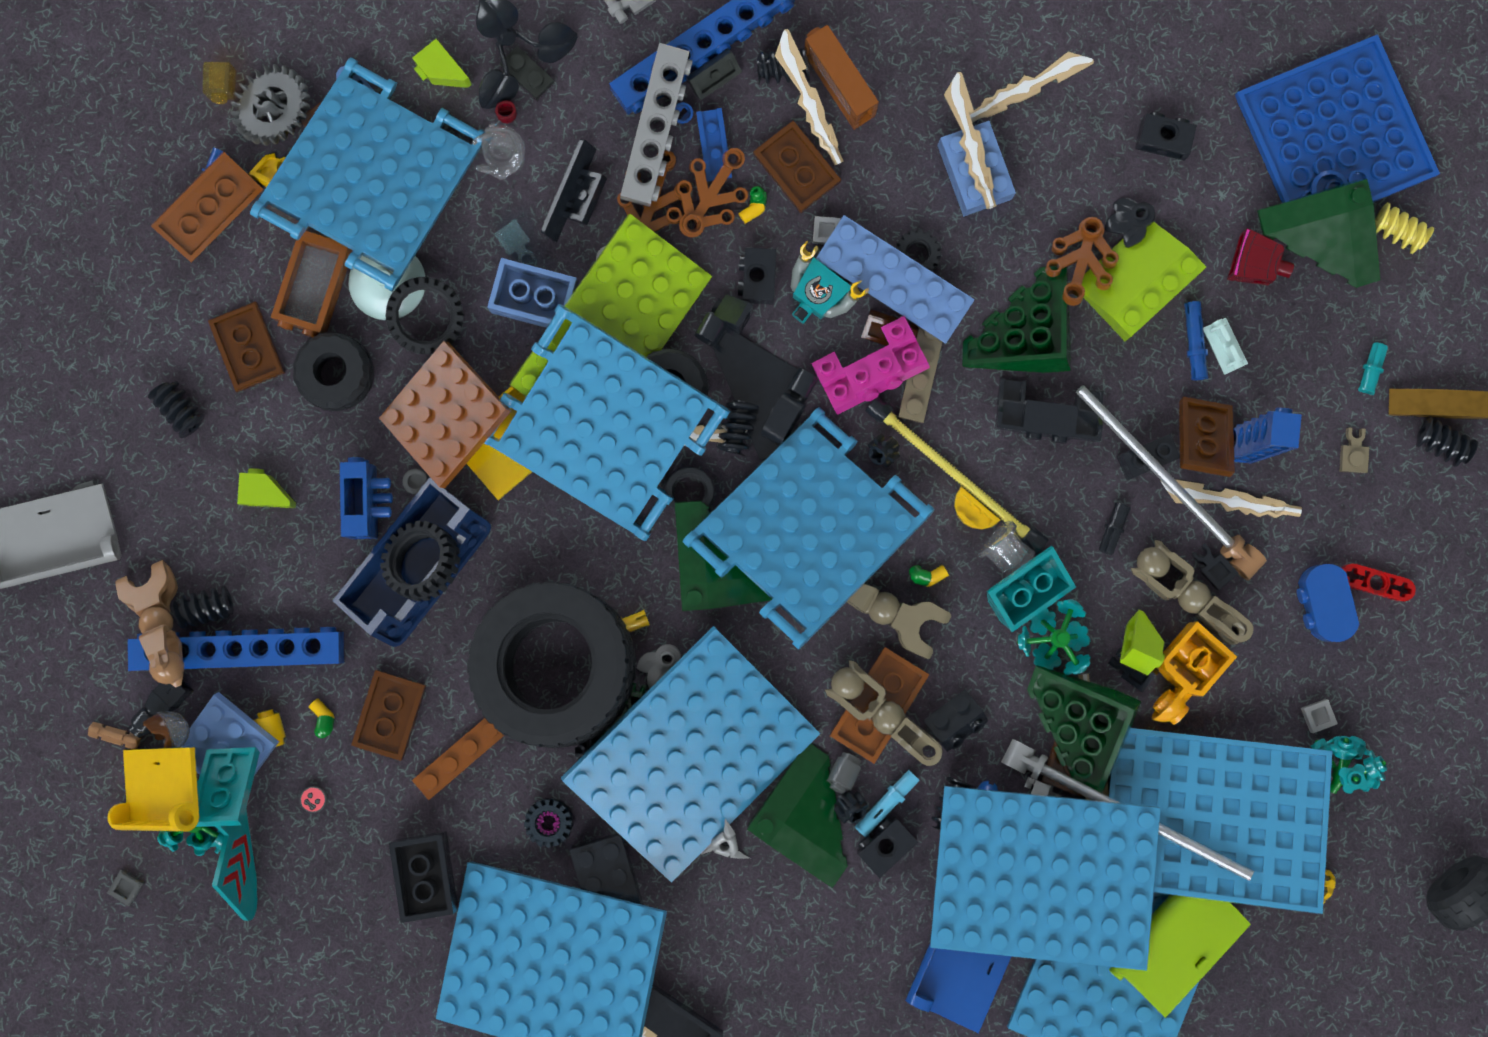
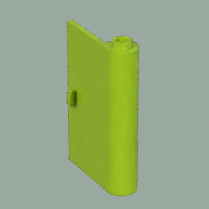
[1108,895,1251,1018]

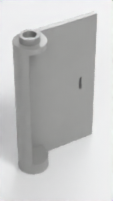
[0,484,121,589]

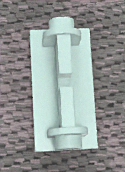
[1203,318,1248,375]

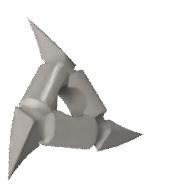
[701,819,750,859]

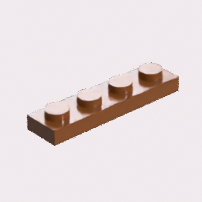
[412,718,505,800]

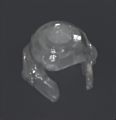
[472,123,525,180]

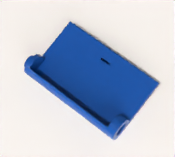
[905,944,1011,1034]

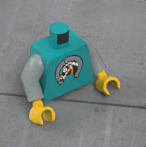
[790,241,869,324]

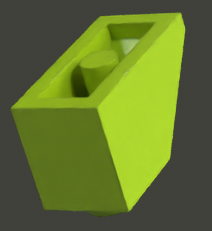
[412,39,472,88]
[237,469,296,508]
[1120,610,1165,675]

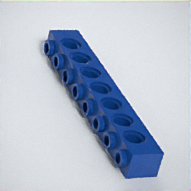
[609,0,795,115]
[128,627,344,671]

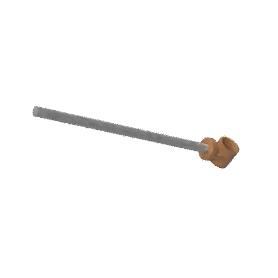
[1076,385,1267,580]

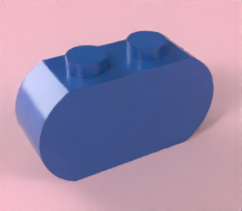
[1297,564,1359,642]

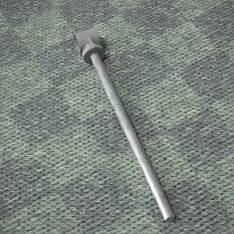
[1001,739,1254,881]

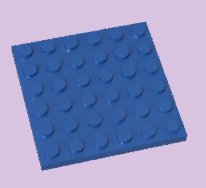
[1235,34,1440,203]

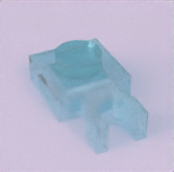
[494,219,537,264]

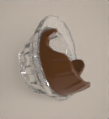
[143,711,190,748]

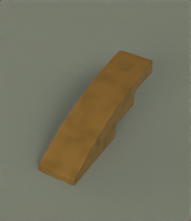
[1389,389,1488,419]

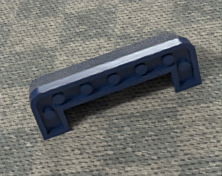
[333,478,491,647]

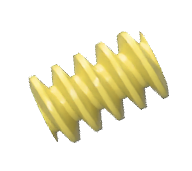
[1375,202,1434,254]

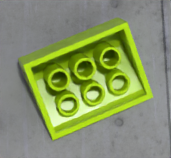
[1082,221,1206,341]

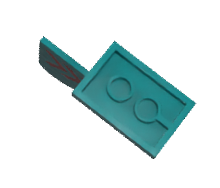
[196,747,260,921]

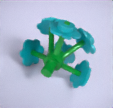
[1017,599,1091,675]

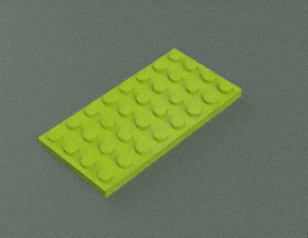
[509,214,712,397]

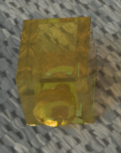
[203,62,236,104]

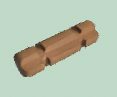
[88,722,141,749]

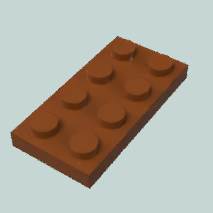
[151,151,263,263]
[829,647,929,764]

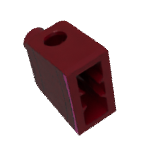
[1227,229,1294,285]

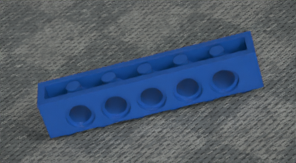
[1233,408,1302,464]

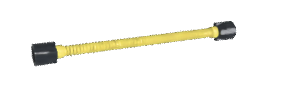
[865,396,1049,555]

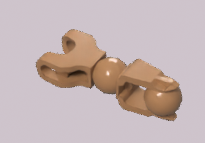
[116,560,184,687]

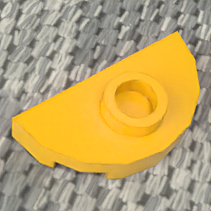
[954,486,1000,530]

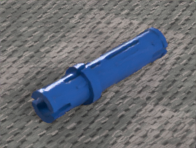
[1184,301,1209,381]

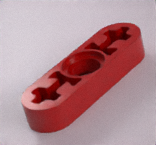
[1341,564,1416,602]

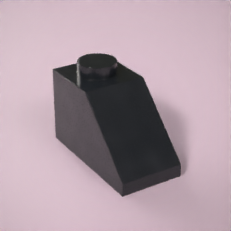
[711,294,753,335]

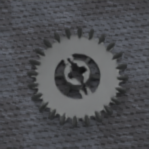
[230,64,310,146]

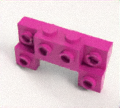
[811,316,930,415]

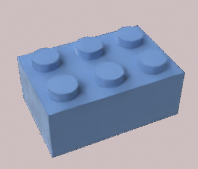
[937,121,1016,217]
[487,258,579,328]

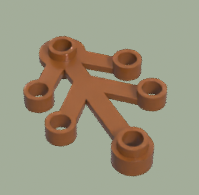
[675,148,748,237]
[617,150,688,232]
[1045,217,1119,306]

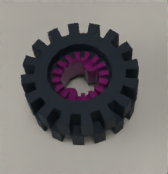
[524,798,573,848]

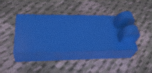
[696,108,732,182]

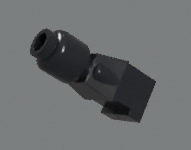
[128,680,194,738]

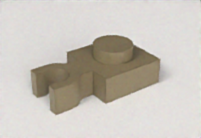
[1339,428,1369,473]

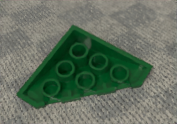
[1257,179,1380,288]
[962,266,1071,373]
[675,501,772,611]
[1027,665,1141,793]
[747,744,848,888]

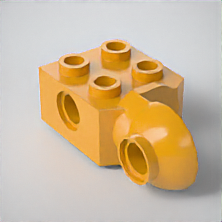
[1151,621,1237,725]

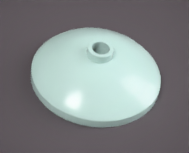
[348,255,425,320]

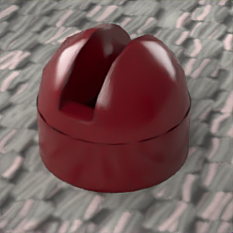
[495,101,517,124]

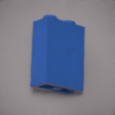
[340,457,393,539]

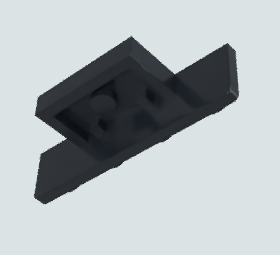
[541,139,607,242]

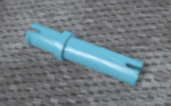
[855,770,920,838]

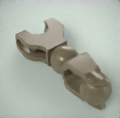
[1131,540,1253,645]
[847,584,952,659]
[825,661,942,766]

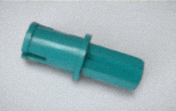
[1358,343,1388,395]

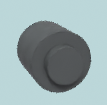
[827,752,862,794]

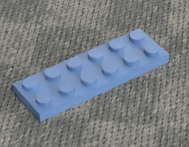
[816,215,975,344]

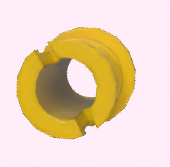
[621,610,650,632]

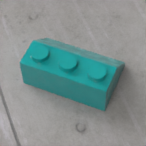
[986,546,1076,632]

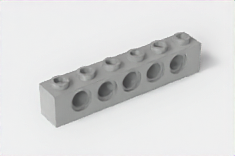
[620,43,693,207]

